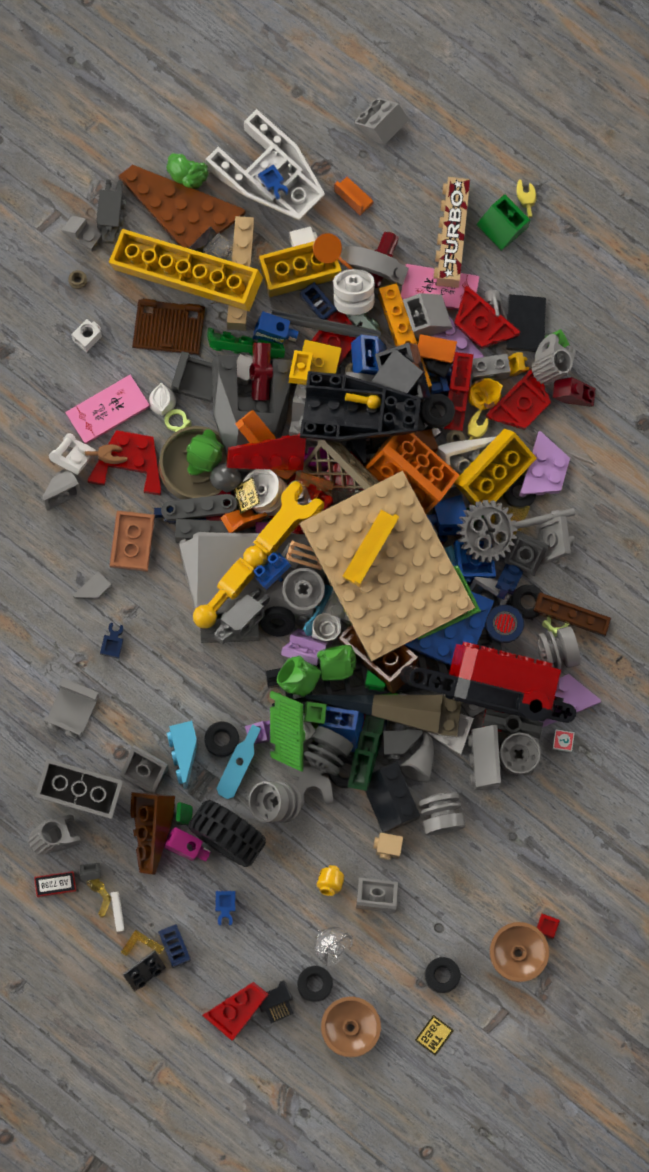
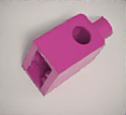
[164,827,211,862]

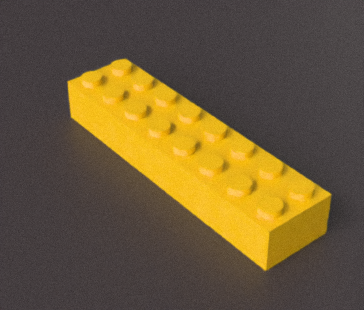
[109,229,263,312]

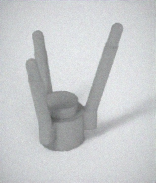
[483,290,507,320]

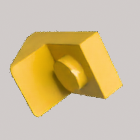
[289,350,313,385]

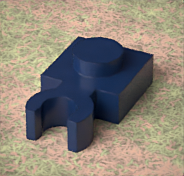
[100,623,123,659]

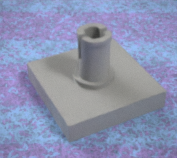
[536,516,575,563]

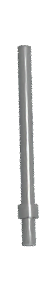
[485,508,575,534]

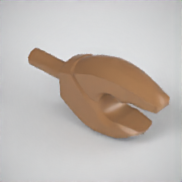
[85,444,128,464]

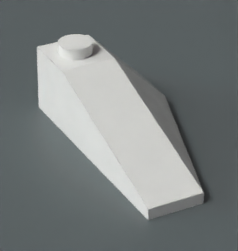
[436,437,496,488]

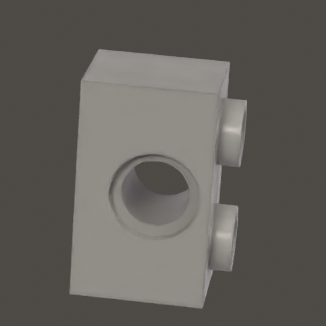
[471,354,511,384]

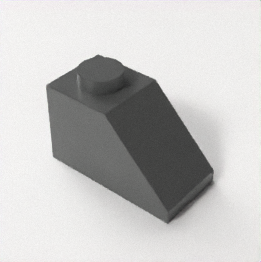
[383,730,423,760]

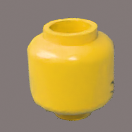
[316,865,344,896]

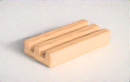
[285,541,322,570]

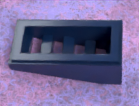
[299,282,337,320]
[158,924,191,968]

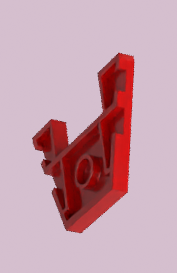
[88,430,161,496]

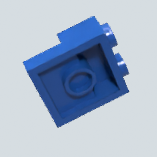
[453,540,496,585]

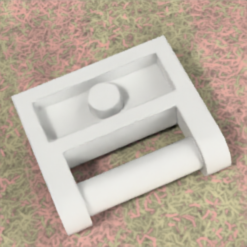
[49,433,96,475]

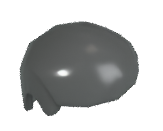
[210,463,242,492]

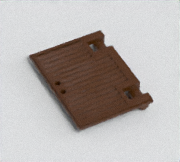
[132,298,205,355]

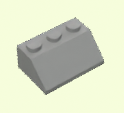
[468,725,501,790]

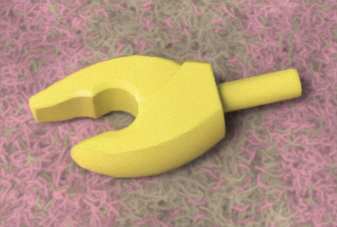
[516,180,536,218]
[468,409,489,440]

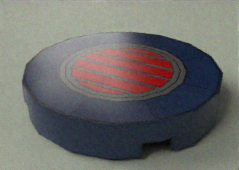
[485,605,524,643]

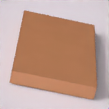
[110,511,155,572]

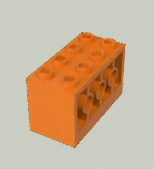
[365,433,459,514]

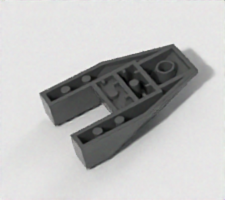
[212,355,291,473]

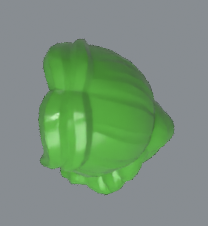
[166,153,209,189]

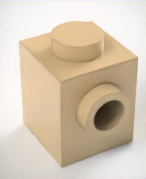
[373,833,403,860]

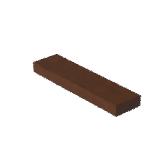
[533,592,611,637]

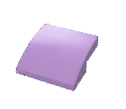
[281,629,333,666]

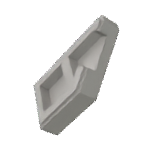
[73,571,112,599]

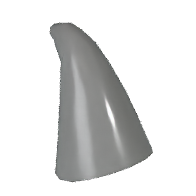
[400,731,434,782]

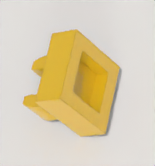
[508,352,529,377]

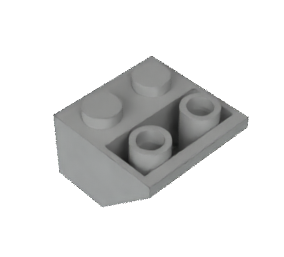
[354,98,409,145]
[403,293,453,341]

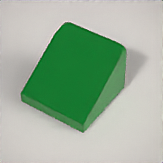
[365,670,385,691]
[176,802,193,825]

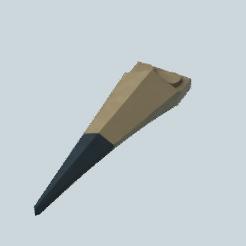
[305,695,461,737]

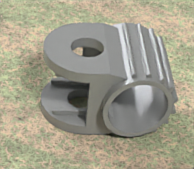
[532,334,576,385]
[28,815,82,856]

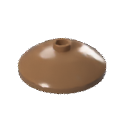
[490,922,549,982]
[321,997,381,1057]

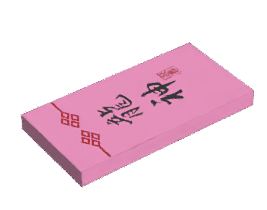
[401,264,479,310]
[65,375,150,444]

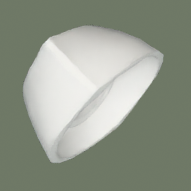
[148,383,177,416]
[312,613,341,641]

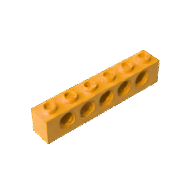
[378,283,432,393]

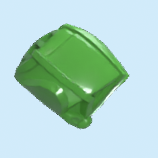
[186,429,223,476]
[317,645,356,681]
[277,655,321,696]

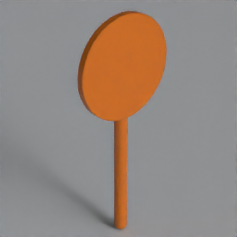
[313,233,354,269]

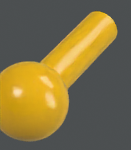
[345,393,381,409]

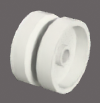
[333,269,375,315]
[241,469,288,516]

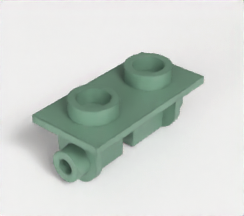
[347,312,382,332]

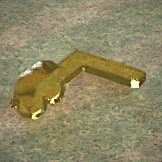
[86,879,112,918]
[121,930,164,956]

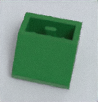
[476,194,530,251]

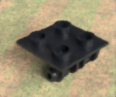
[123,950,166,992]

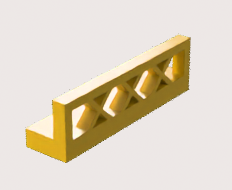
[342,509,399,587]

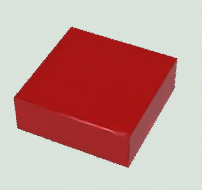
[536,913,560,939]

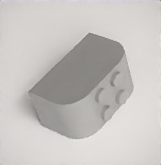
[35,759,123,819]

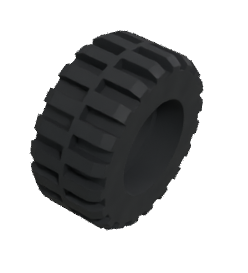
[189,800,266,867]

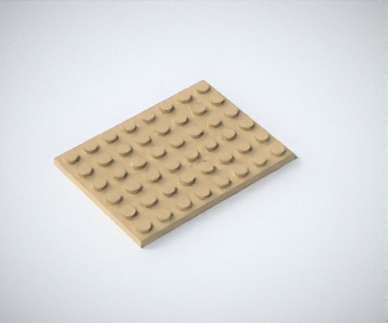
[299,471,475,662]

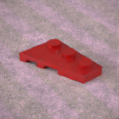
[202,982,269,1041]

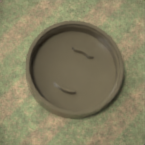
[159,426,227,500]

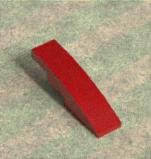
[444,352,474,432]

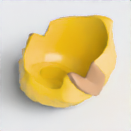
[468,378,503,410]

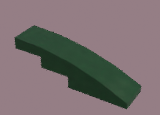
[347,714,386,791]

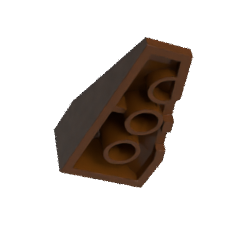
[337,625,419,694]
[130,792,175,875]

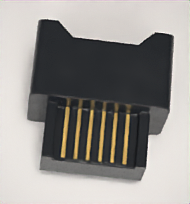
[259,980,294,1024]

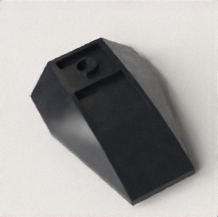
[300,371,421,441]

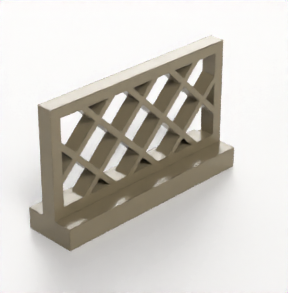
[303,440,379,504]

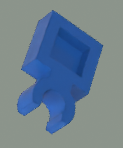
[258,165,288,200]
[215,891,235,926]

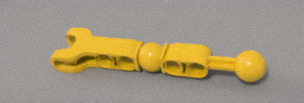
[193,481,324,629]

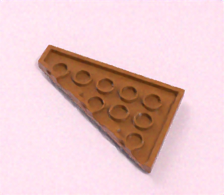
[118,164,246,248]

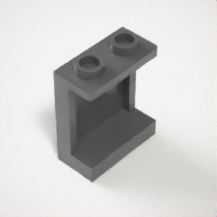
[171,351,213,403]

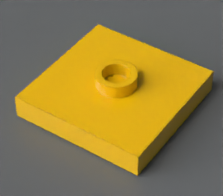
[302,340,342,374]

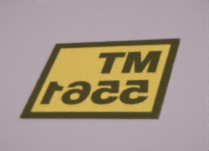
[234,477,260,514]
[415,1015,454,1056]

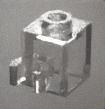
[204,233,233,259]

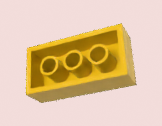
[259,241,341,298]
[454,428,537,506]

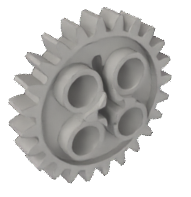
[456,500,518,562]

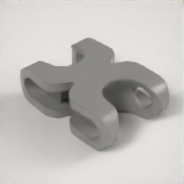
[288,766,333,808]

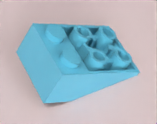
[167,721,197,789]

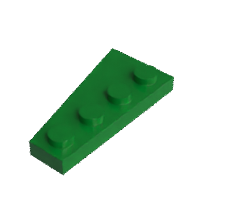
[207,327,285,359]

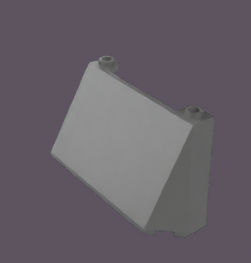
[179,532,326,624]

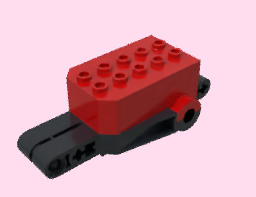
[400,641,576,723]

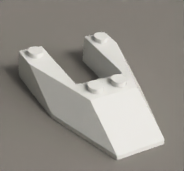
[205,109,325,220]

